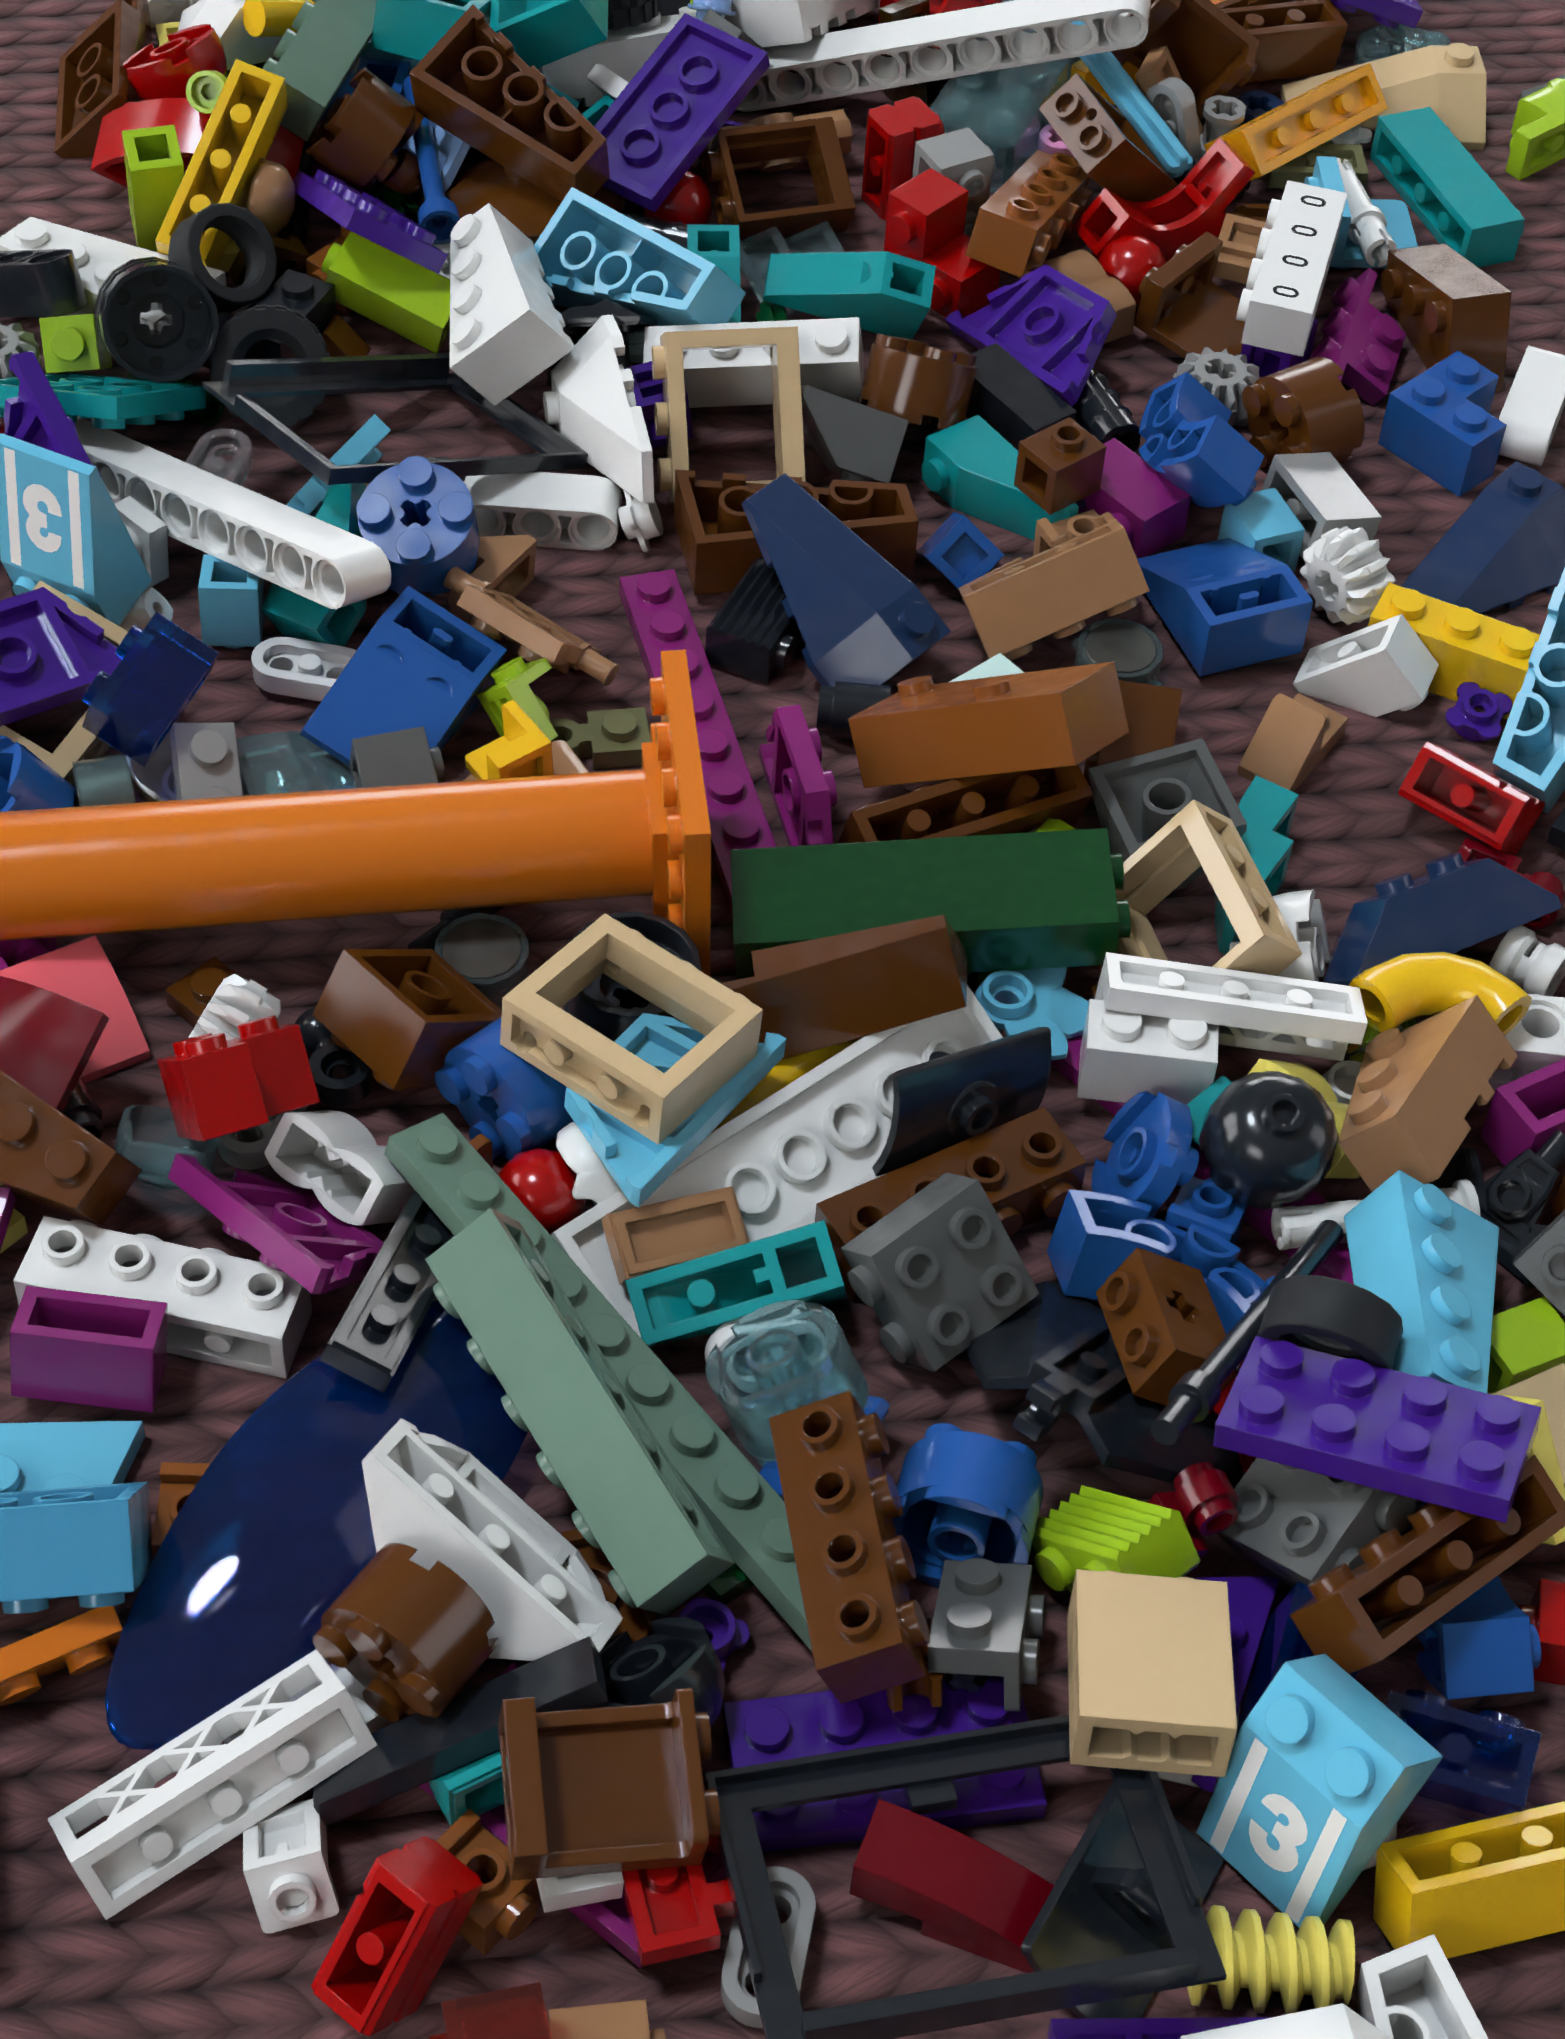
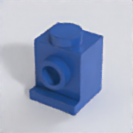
[1165,1177,1248,1245]

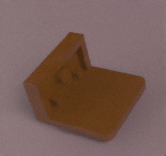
[1134,232,1245,358]

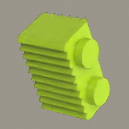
[1032,1485,1200,1594]

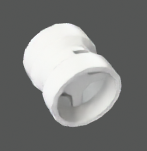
[1489,925,1565,996]

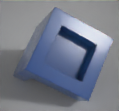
[917,512,1004,591]

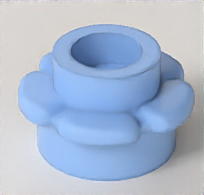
[687,0,736,21]

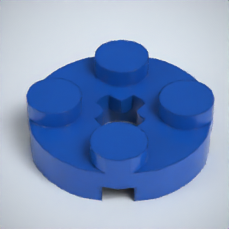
[1092,1091,1199,1218]

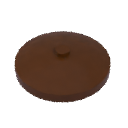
[421,155,626,244]

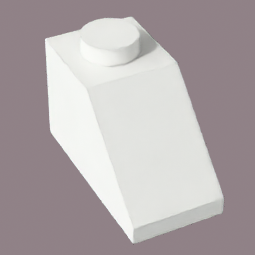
[1293,614,1439,717]

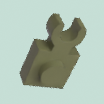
[550,707,651,770]

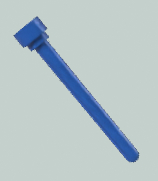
[403,76,460,245]

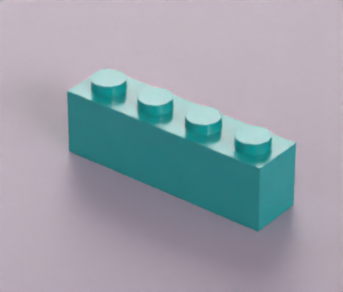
[1369,107,1525,268]

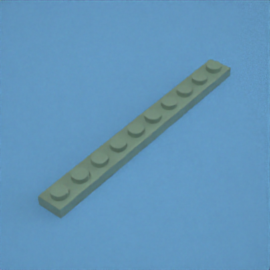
[384,1113,812,1651]

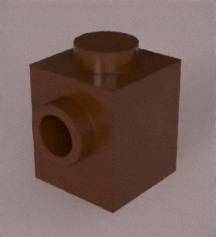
[1014,417,1107,515]

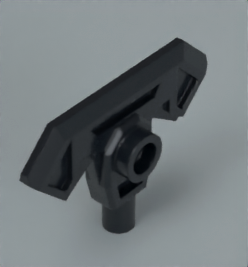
[1429,1129,1565,1289]

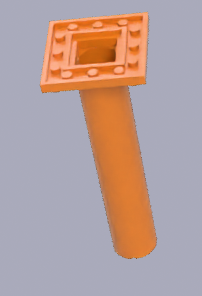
[0,649,711,977]

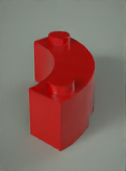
[90,98,305,188]

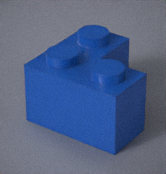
[1378,351,1507,497]

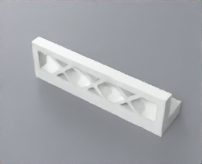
[1095,952,1368,1061]
[48,1649,377,1920]

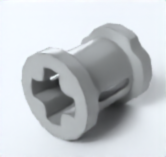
[1200,95,1246,156]

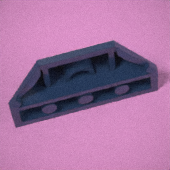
[1324,853,1562,986]

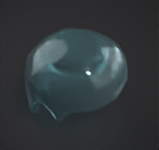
[115,1105,218,1191]

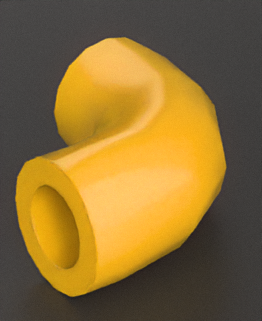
[1349,952,1532,1036]

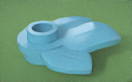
[975,967,1089,1060]

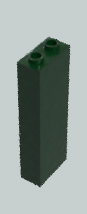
[731,828,1130,980]

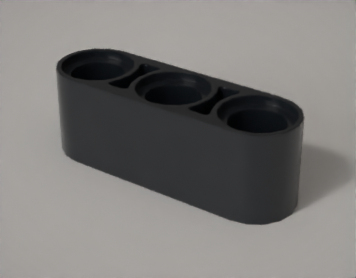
[0,249,88,317]

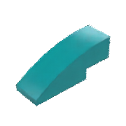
[1215,775,1299,955]

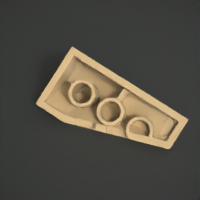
[1280,43,1487,151]

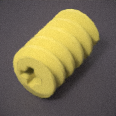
[1187,1905,1355,2014]

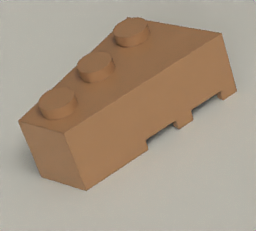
[958,512,1150,661]
[1338,995,1518,1192]

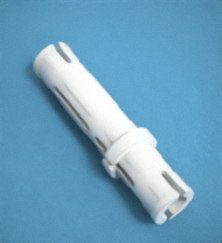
[1337,158,1397,267]

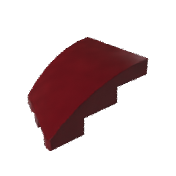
[0,976,109,1112]

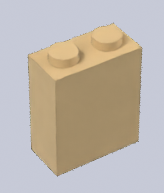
[1067,1569,1237,1777]

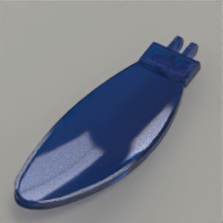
[105,1300,528,1751]

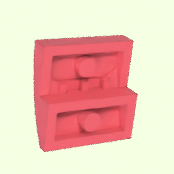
[0,935,151,1084]

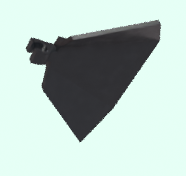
[965,1281,1242,1489]

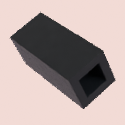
[966,343,1077,450]

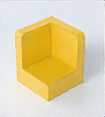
[465,700,554,780]

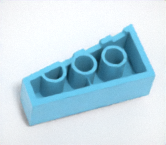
[534,187,746,326]
[1492,567,1565,814]
[1344,1170,1499,1393]

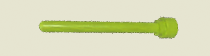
[186,70,227,114]

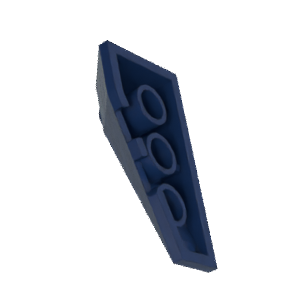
[1401,461,1565,614]
[742,473,951,687]

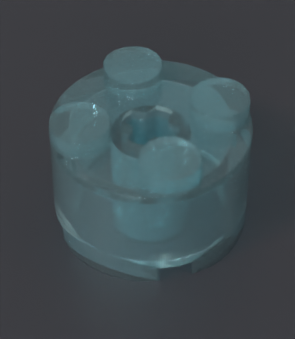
[706,1300,869,1469]

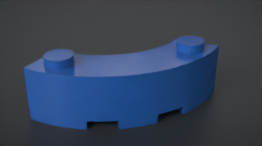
[1139,372,1264,508]
[1047,1189,1275,1360]
[1401,1502,1541,1700]

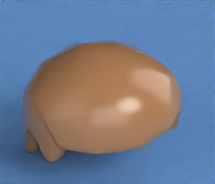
[244,158,296,236]

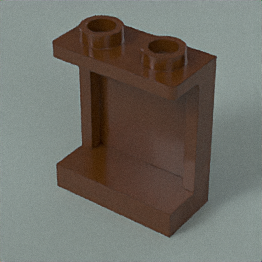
[1111,0,1259,119]
[498,1688,720,1881]

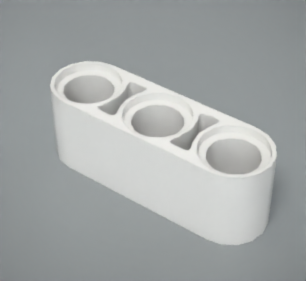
[1499,345,1565,467]
[463,472,622,551]

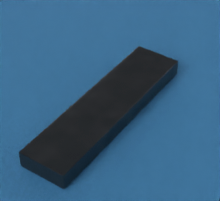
[320,1189,454,1393]
[313,1636,608,1826]

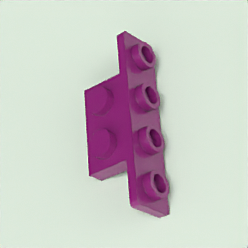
[1309,268,1406,406]

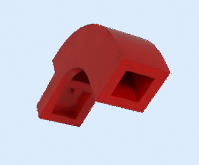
[1073,137,1256,262]

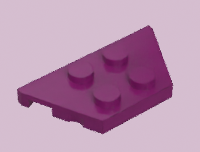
[758,704,837,846]
[167,1153,384,1294]

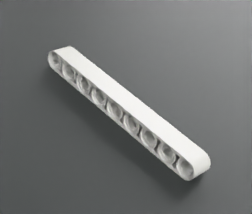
[736,0,1151,112]
[74,418,392,609]

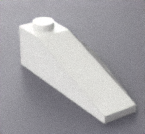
[543,315,654,504]

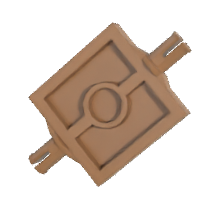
[444,566,619,686]

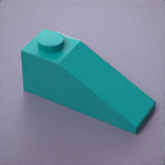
[921,415,1079,540]
[625,1220,847,1347]

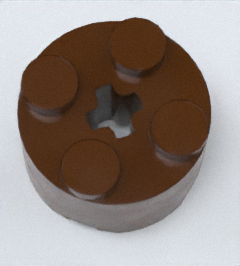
[306,67,424,192]
[858,333,977,430]
[1242,357,1365,468]
[312,1543,498,1722]

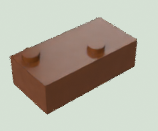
[848,661,1129,788]

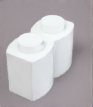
[264,1110,414,1226]

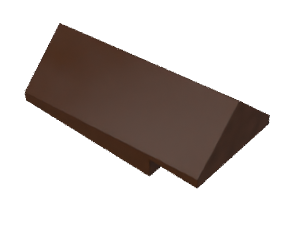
[54,0,153,158]
[721,914,967,1060]

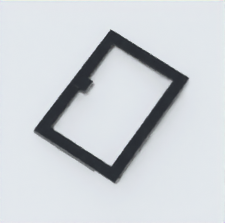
[203,353,588,485]
[705,1715,1227,2039]

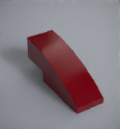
[849,1799,1054,1973]

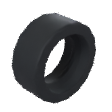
[168,203,277,313]
[1258,1275,1403,1370]

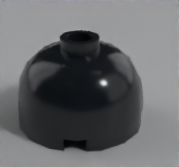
[1199,1071,1338,1209]
[595,1617,725,1729]

